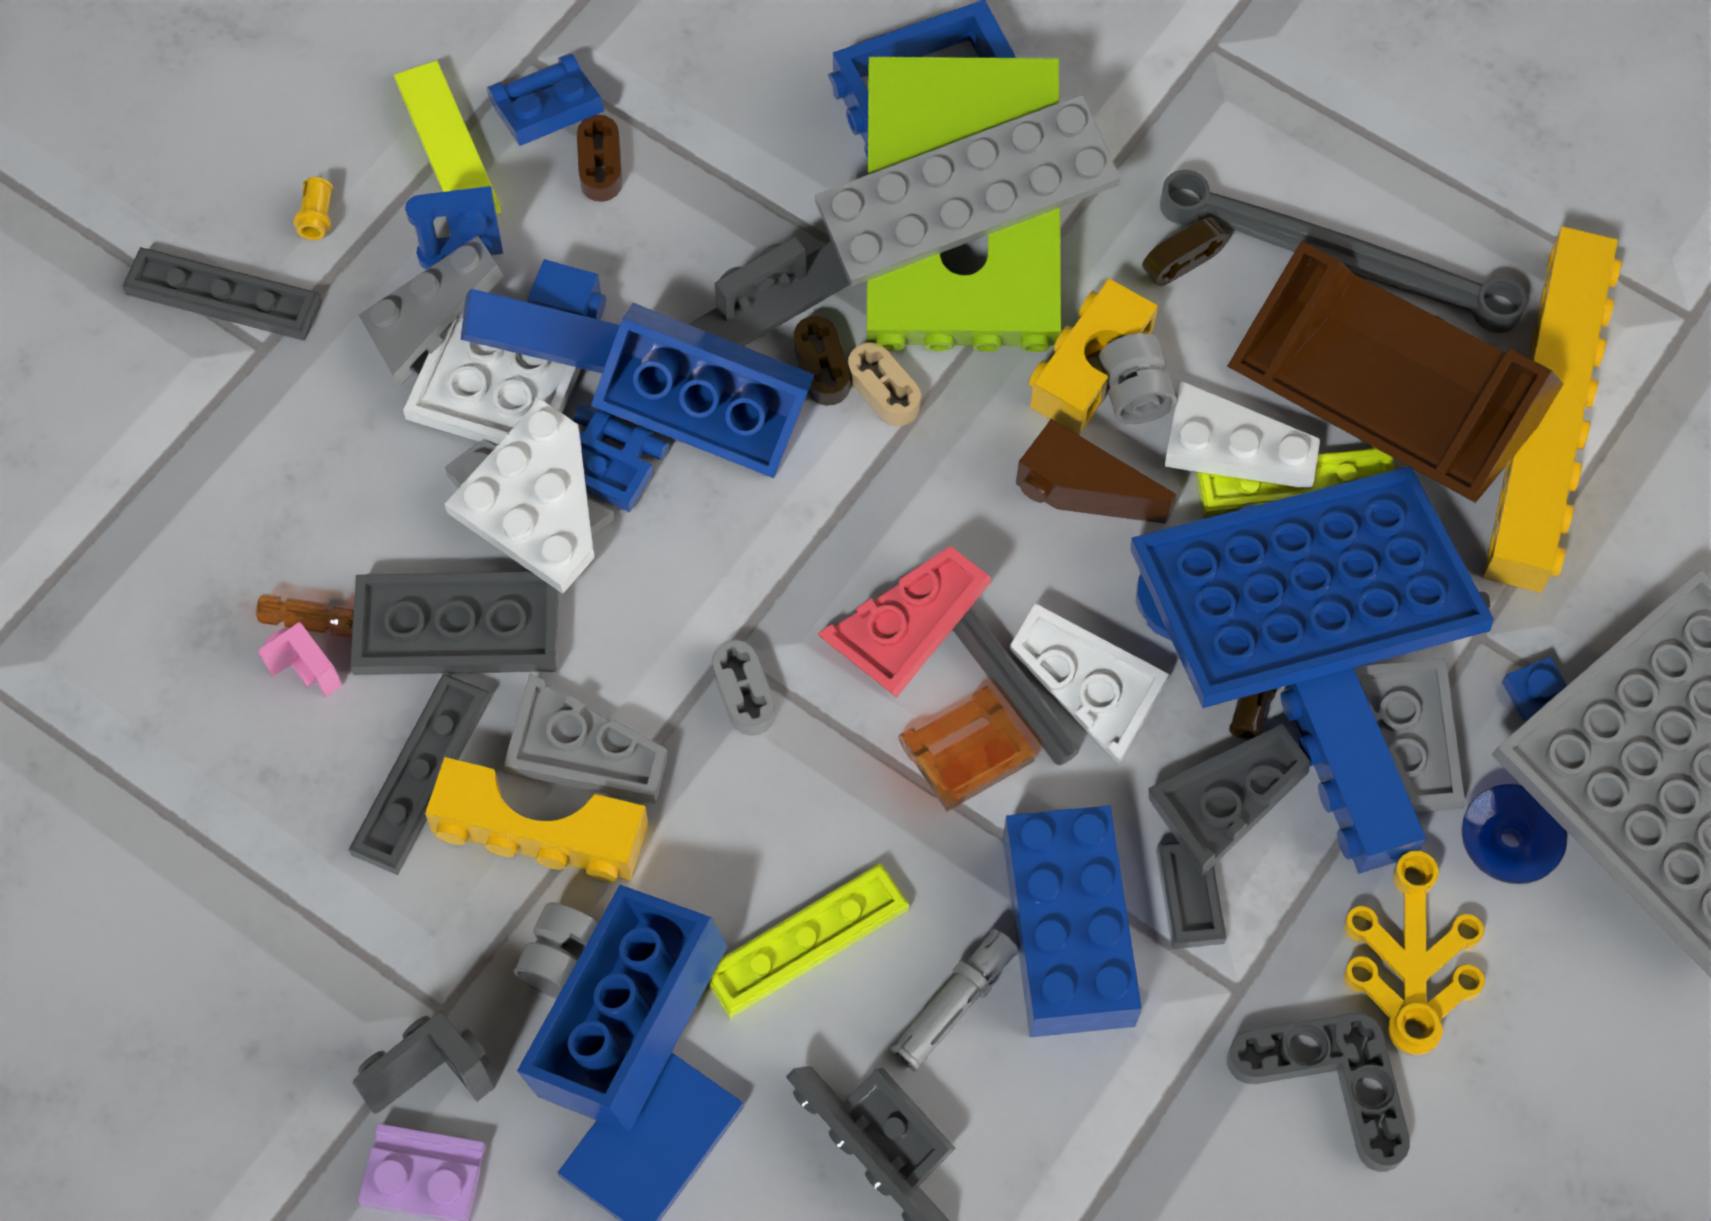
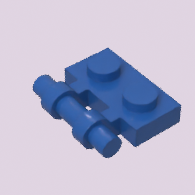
[574,404,669,513]

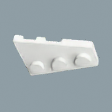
[1165,381,1320,489]

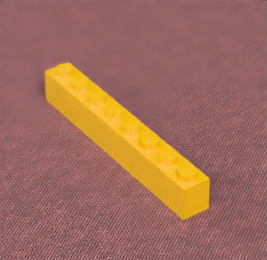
[1483,226,1622,593]

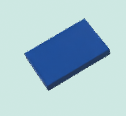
[557,1053,744,1221]

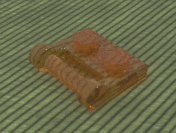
[898,686,1035,812]

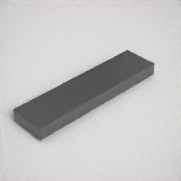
[122,247,321,341]
[349,673,491,875]

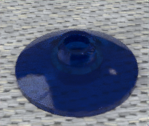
[1461,784,1567,885]

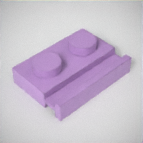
[358,1123,486,1221]

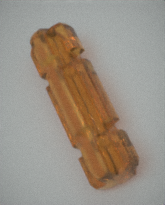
[256,594,354,637]

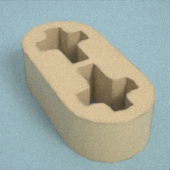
[848,343,921,426]

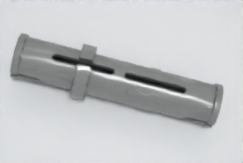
[890,929,1019,1072]

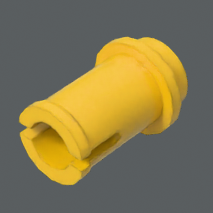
[293,177,333,240]

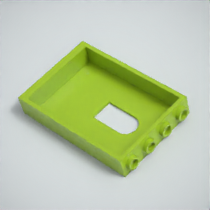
[866,57,1061,352]

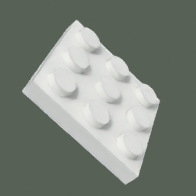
[403,317,581,446]

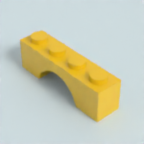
[425,757,648,882]

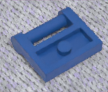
[486,53,604,146]
[405,186,503,270]

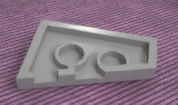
[1354,658,1465,813]

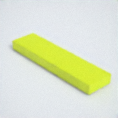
[394,60,502,214]
[1195,448,1395,519]
[708,863,909,1019]

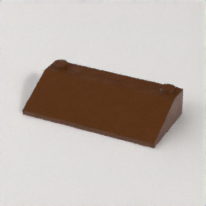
[1227,241,1564,503]

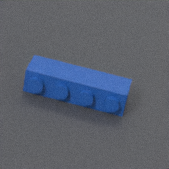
[1280,668,1426,874]

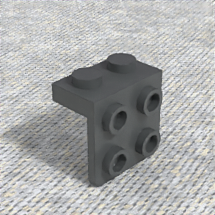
[352,1011,494,1114]

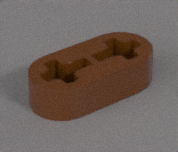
[577,115,622,202]

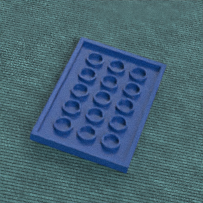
[1130,467,1494,708]

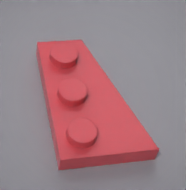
[817,546,992,698]

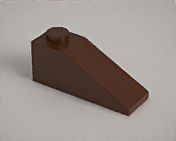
[1016,419,1177,524]

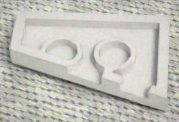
[1010,603,1169,765]

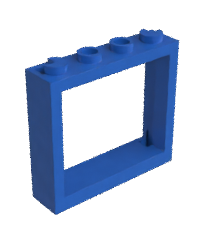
[828,0,1016,161]

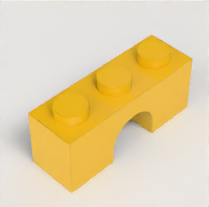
[1028,278,1158,435]

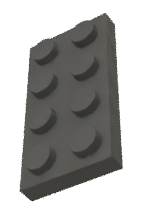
[350,572,559,675]

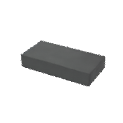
[1156,842,1226,949]

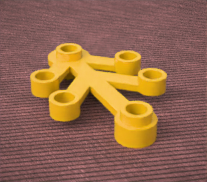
[1343,851,1485,1055]

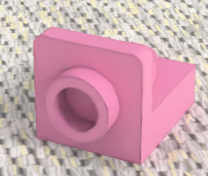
[258,622,343,697]

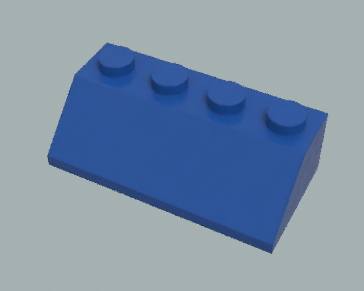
[591,303,814,478]

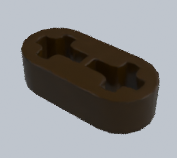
[1142,217,1229,286]
[794,316,850,406]

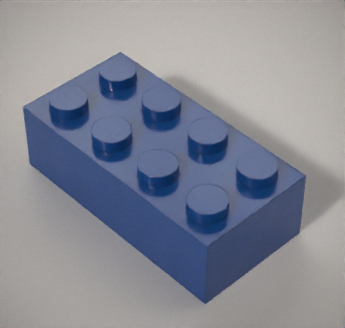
[1002,805,1142,1037]
[517,885,728,1133]

